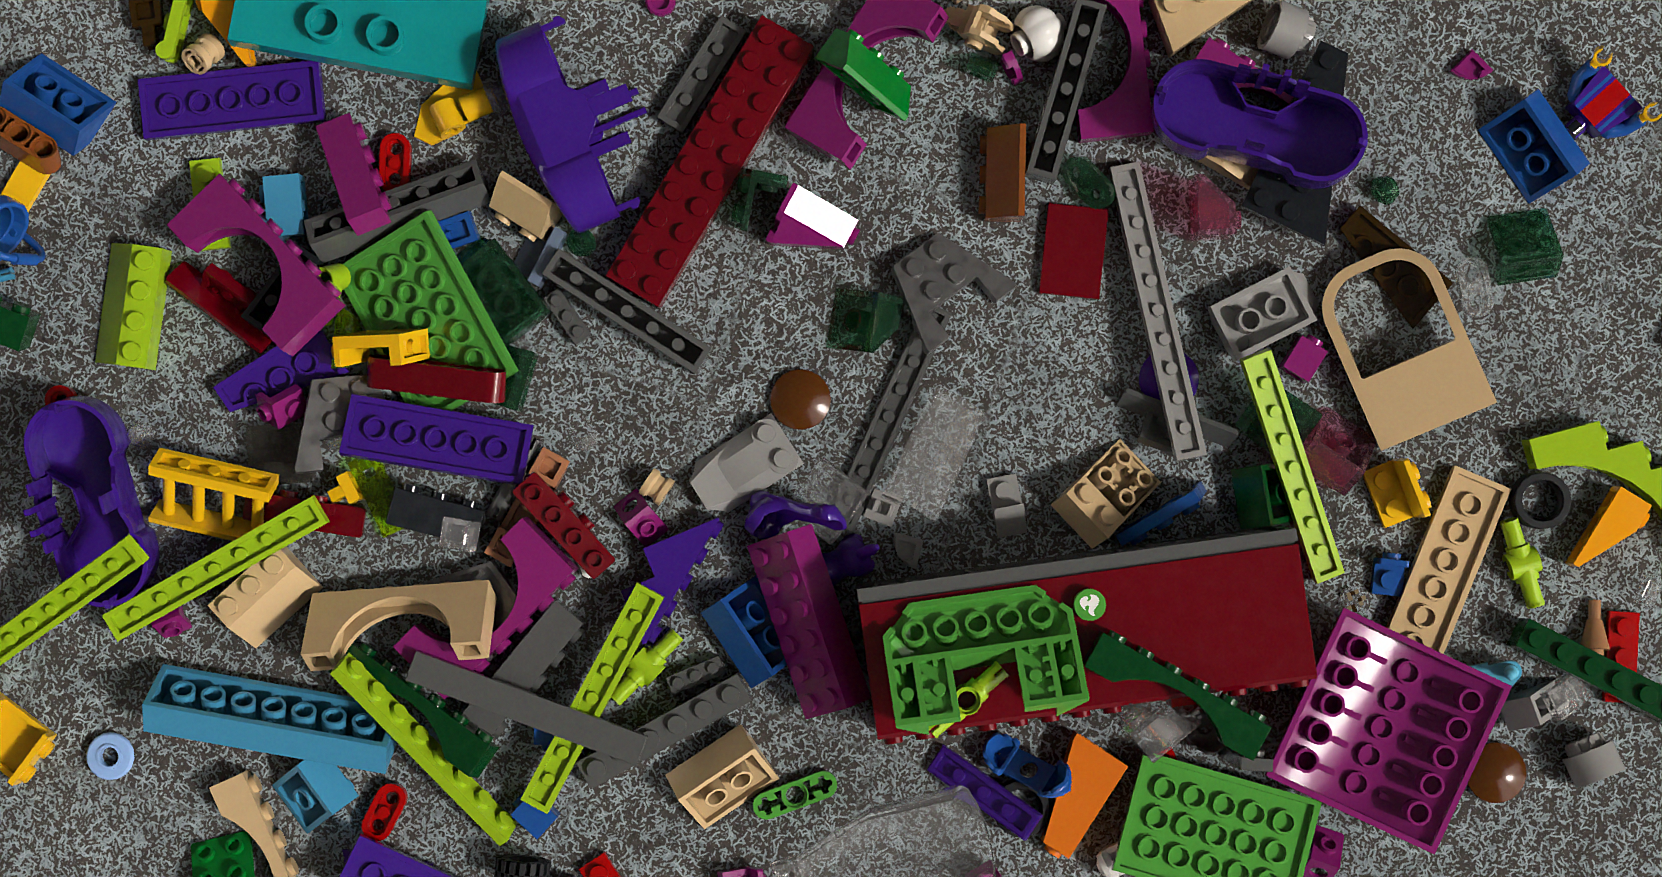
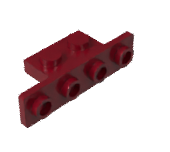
[165,261,273,353]
[513,472,615,579]
[242,489,367,538]

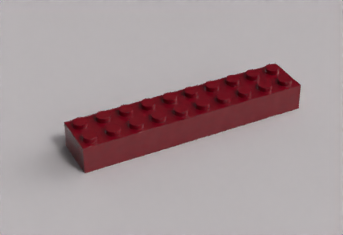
[606,15,814,309]

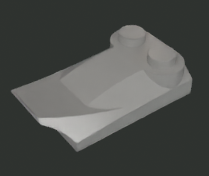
[1208,266,1319,361]
[689,413,804,513]

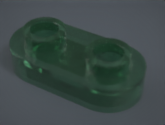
[1063,156,1115,209]

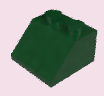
[1231,462,1293,529]

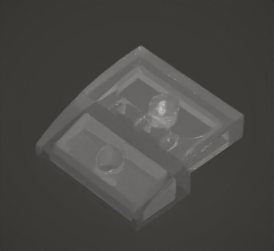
[790,457,869,544]

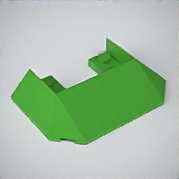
[882,585,1090,735]

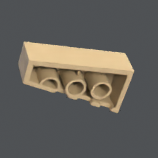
[1148,0,1254,58]

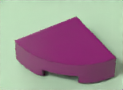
[1449,49,1493,80]
[1000,50,1024,86]

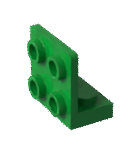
[191,831,255,877]

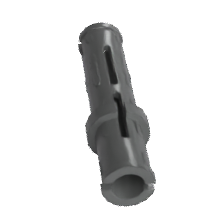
[485,436,544,523]

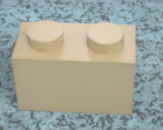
[489,170,563,242]

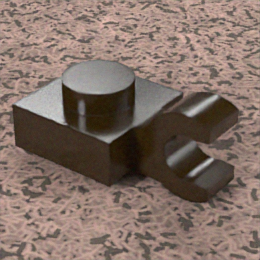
[128,0,164,51]

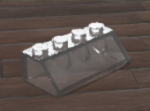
[881,384,986,523]
[1114,703,1202,763]

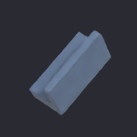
[510,227,568,289]

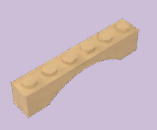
[209,770,299,877]

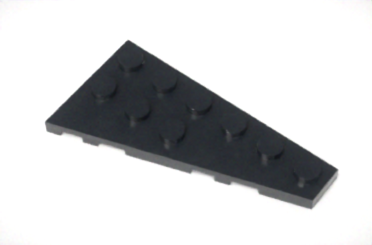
[1241,41,1349,246]

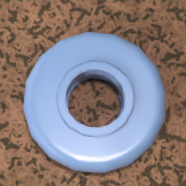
[86,732,134,780]

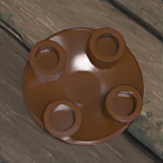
[770,369,831,430]
[1468,742,1526,803]

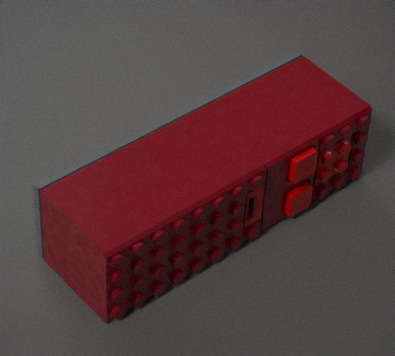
[856,526,1317,744]

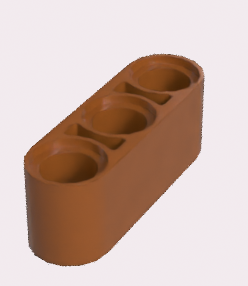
[0,106,61,174]

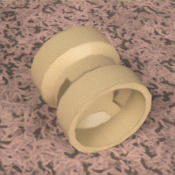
[181,33,225,75]

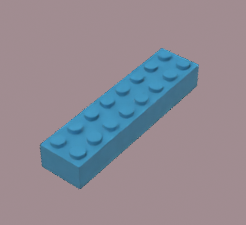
[142,664,397,774]

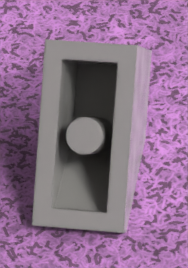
[1500,678,1568,731]

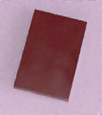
[1038,203,1109,300]

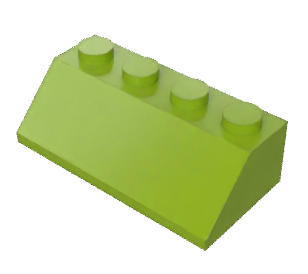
[95,243,172,370]

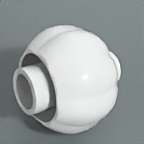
[1010,5,1067,62]

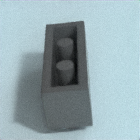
[544,288,592,346]
[666,655,726,695]

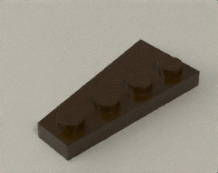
[1339,205,1453,329]

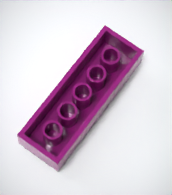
[747,524,871,719]

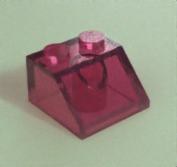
[1188,174,1241,242]
[1303,407,1377,496]

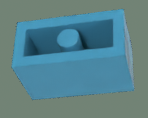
[259,173,309,239]

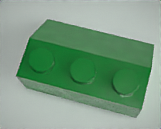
[815,28,911,121]

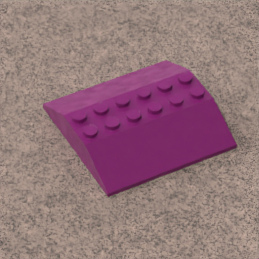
[1265,607,1512,855]

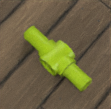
[1499,517,1545,609]
[611,628,683,705]
[929,661,1009,738]

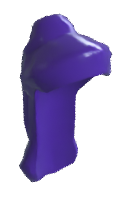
[744,491,847,539]

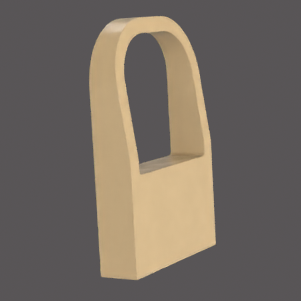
[1322,248,1497,451]

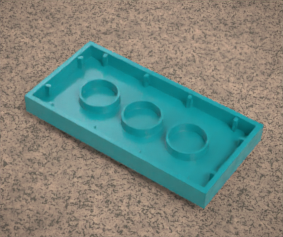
[227,0,489,90]

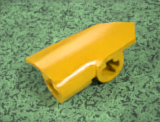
[414,70,495,146]

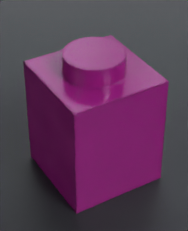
[1278,334,1328,383]

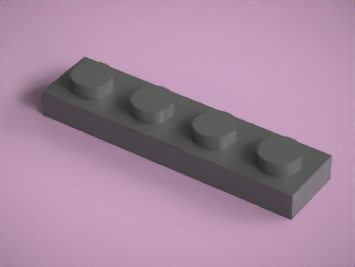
[657,15,747,134]
[1220,746,1273,772]

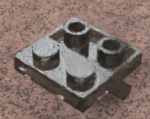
[244,422,313,485]

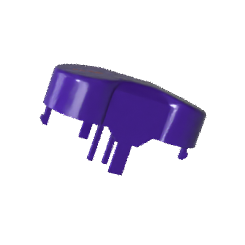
[495,16,647,233]
[1151,59,1368,189]
[23,396,160,609]

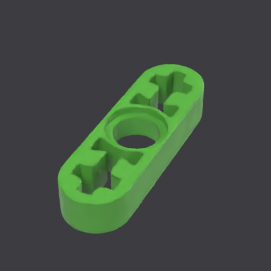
[753,770,837,820]

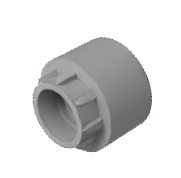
[1257,0,1316,59]
[1563,732,1626,788]

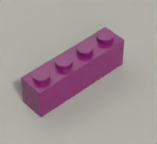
[316,113,392,236]

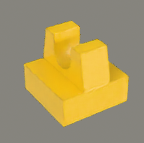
[327,471,366,504]

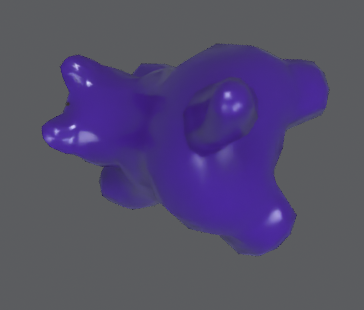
[822,533,880,587]

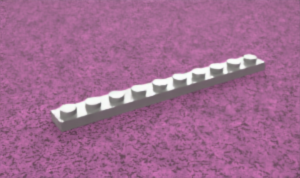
[1108,162,1207,462]

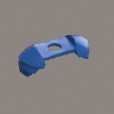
[982,733,1072,798]

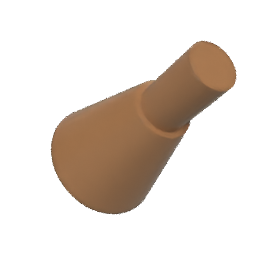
[1580,600,1610,656]

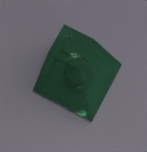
[826,288,903,353]

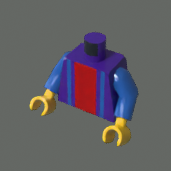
[1564,45,1662,140]

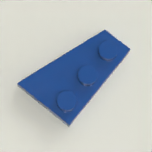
[1116,481,1207,546]

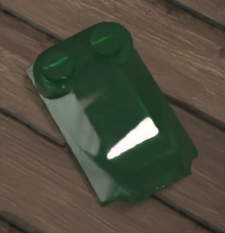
[456,236,551,346]

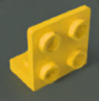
[1361,458,1432,528]

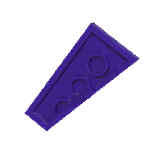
[213,329,350,412]

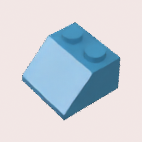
[272,760,359,834]

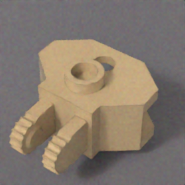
[944,4,1015,55]

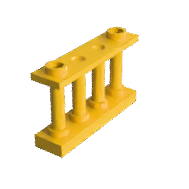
[148,448,279,541]

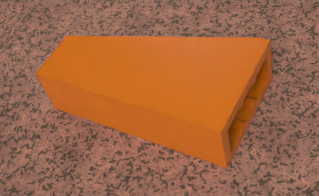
[1041,730,1128,859]

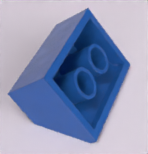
[0,53,116,156]
[1478,89,1590,204]
[701,575,787,688]

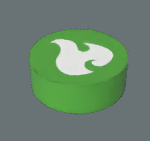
[1073,589,1106,621]

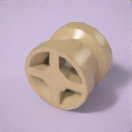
[639,468,675,506]

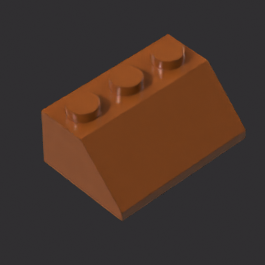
[978,123,1026,222]

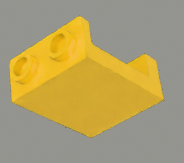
[331,328,430,367]
[0,692,57,786]

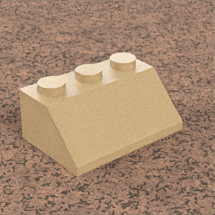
[207,546,323,648]
[665,724,779,830]

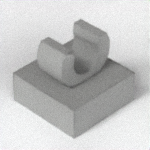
[863,488,902,527]

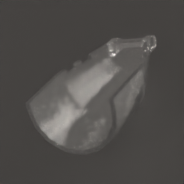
[770,785,996,877]

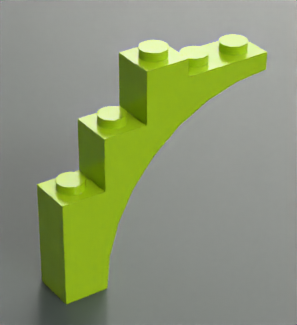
[1521,421,1662,520]

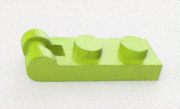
[155,0,194,63]

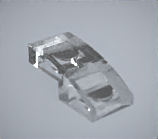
[1540,674,1593,721]

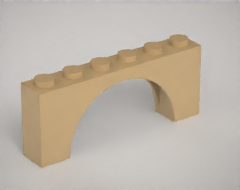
[301,579,497,671]

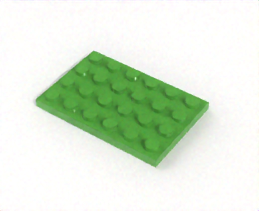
[343,210,519,411]
[1111,751,1322,877]

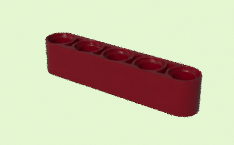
[367,354,507,403]

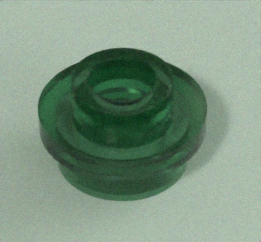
[1371,176,1399,205]
[567,230,596,257]

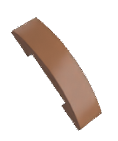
[484,447,570,567]

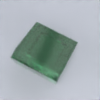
[965,52,1000,83]

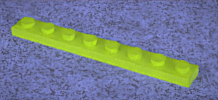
[1239,348,1345,584]
[102,495,330,642]
[0,534,150,666]
[520,582,665,814]
[330,652,517,846]

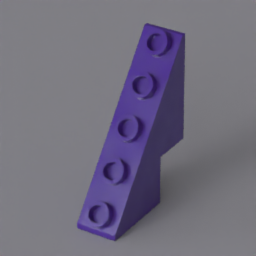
[621,517,724,644]

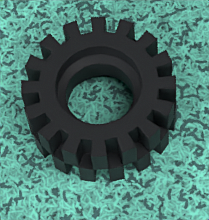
[494,854,551,877]

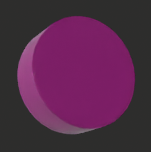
[645,0,676,17]

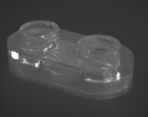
[1455,257,1494,317]

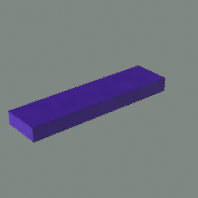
[927,745,1043,841]

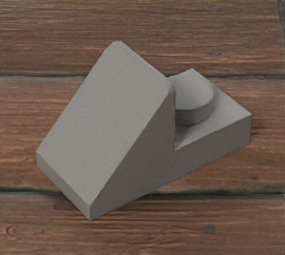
[986,473,1027,538]

